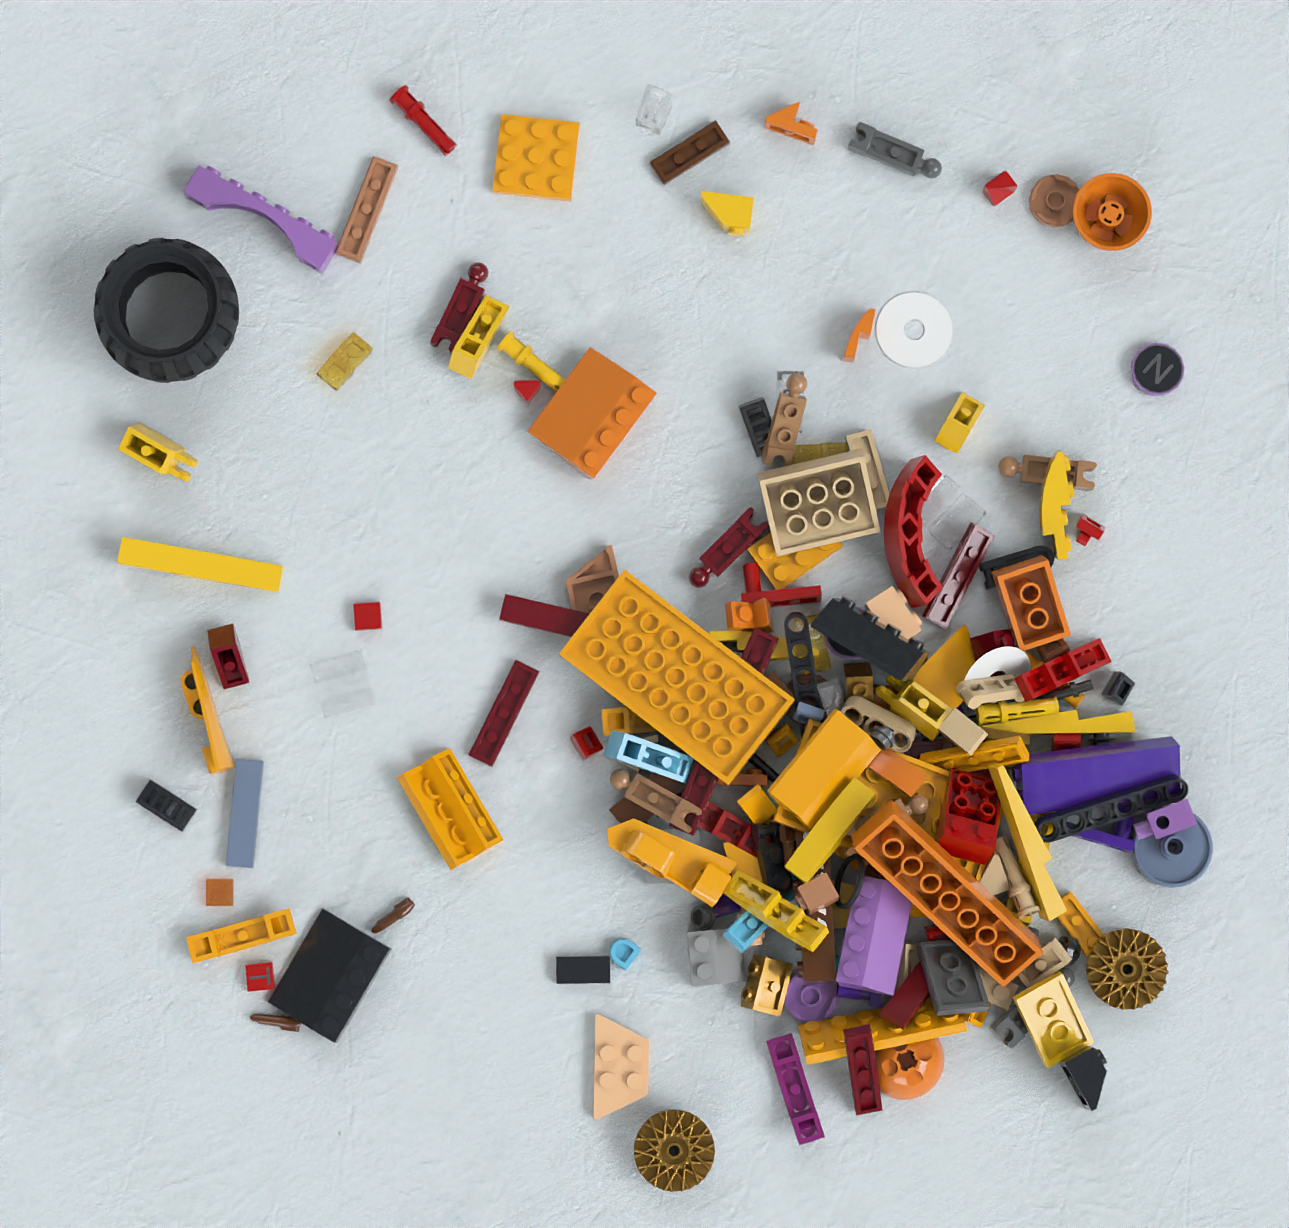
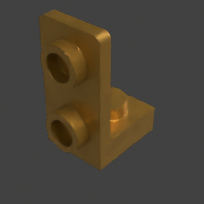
[843,662,874,723]

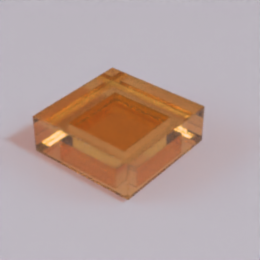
[206,879,234,906]

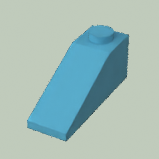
[603,730,694,783]

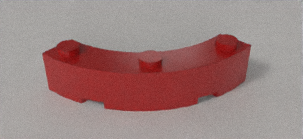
[883,455,943,608]

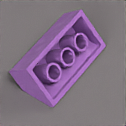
[836,875,912,996]

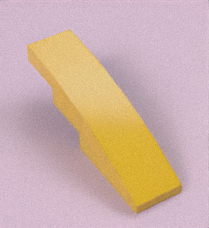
[709,631,819,661]
[785,777,876,884]
[723,870,829,952]

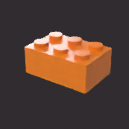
[991,555,1071,651]

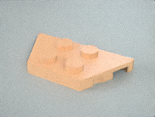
[593,1014,649,1119]

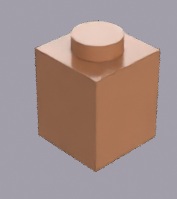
[795,873,839,915]

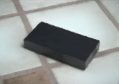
[556,956,610,984]

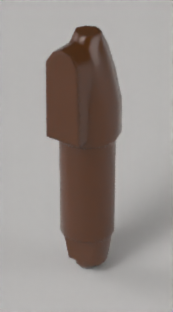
[779,824,794,873]
[371,897,415,933]
[250,1013,301,1032]

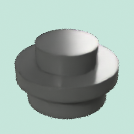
[870,726,895,751]
[691,904,715,931]

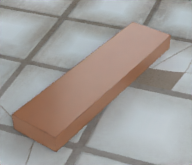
[335,156,398,264]

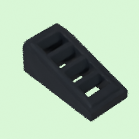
[738,397,772,457]
[136,780,197,832]

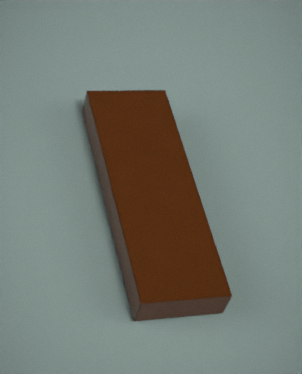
[650,120,730,185]

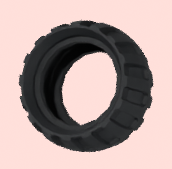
[93,238,239,383]

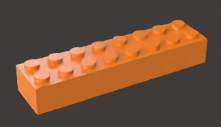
[851,800,1043,987]

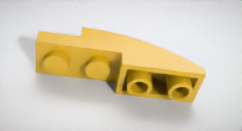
[1039,450,1074,560]

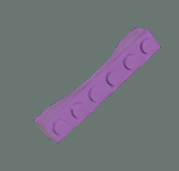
[183,165,338,274]

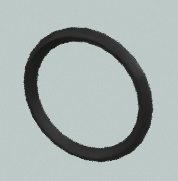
[834,854,865,910]

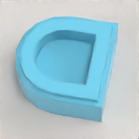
[610,938,641,971]

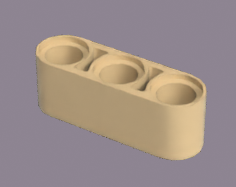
[840,696,916,753]

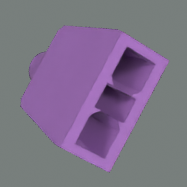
[1133,799,1197,840]

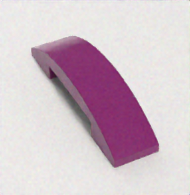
[766,1033,825,1145]

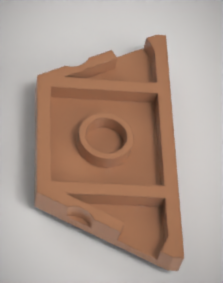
[566,545,619,613]

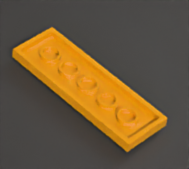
[798,998,967,1065]

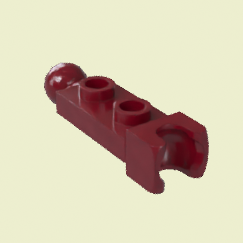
[430,262,489,355]
[688,507,769,588]

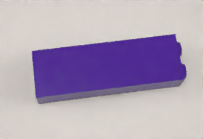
[1011,736,1181,815]

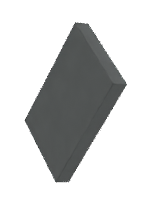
[916,939,990,1016]

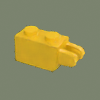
[118,423,198,482]
[876,674,953,741]

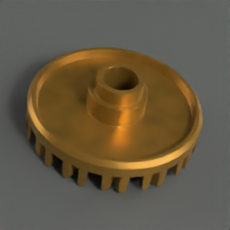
[1086,928,1169,1010]
[634,1109,715,1192]

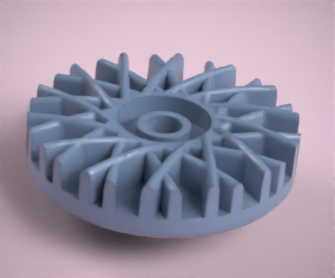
[1131,813,1213,888]

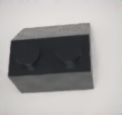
[1059,1046,1107,1111]

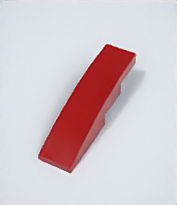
[1014,638,1112,702]
[698,802,795,858]

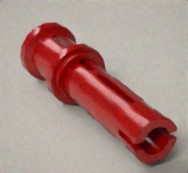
[389,85,457,156]

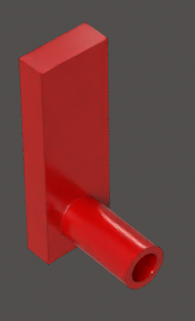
[741,563,822,608]

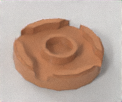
[1029,174,1079,228]

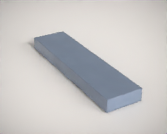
[226,759,264,868]

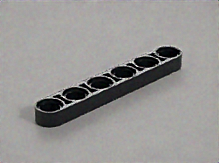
[784,612,823,738]
[1034,774,1189,843]

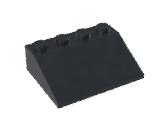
[268,908,392,1043]

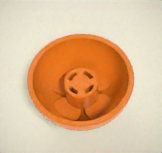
[1073,173,1152,251]
[874,1038,944,1100]

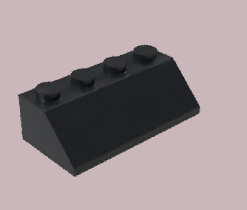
[810,596,929,682]

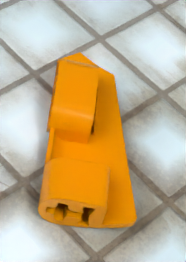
[181,646,235,775]
[606,818,737,907]

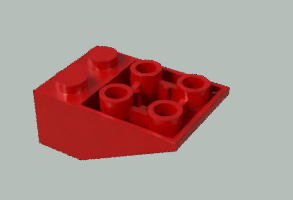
[935,768,1000,865]

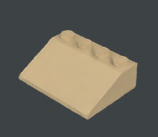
[757,448,881,556]

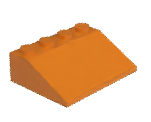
[527,347,657,479]

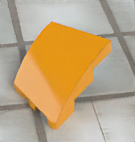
[912,625,975,710]

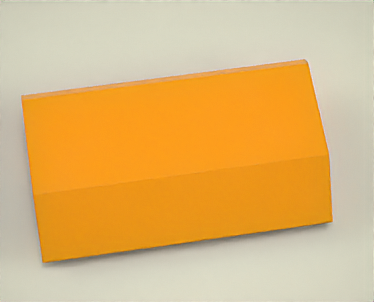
[767,709,881,831]
[397,748,504,870]

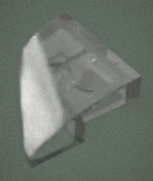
[817,678,846,716]

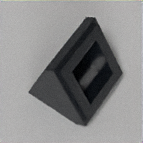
[1101,671,1135,706]

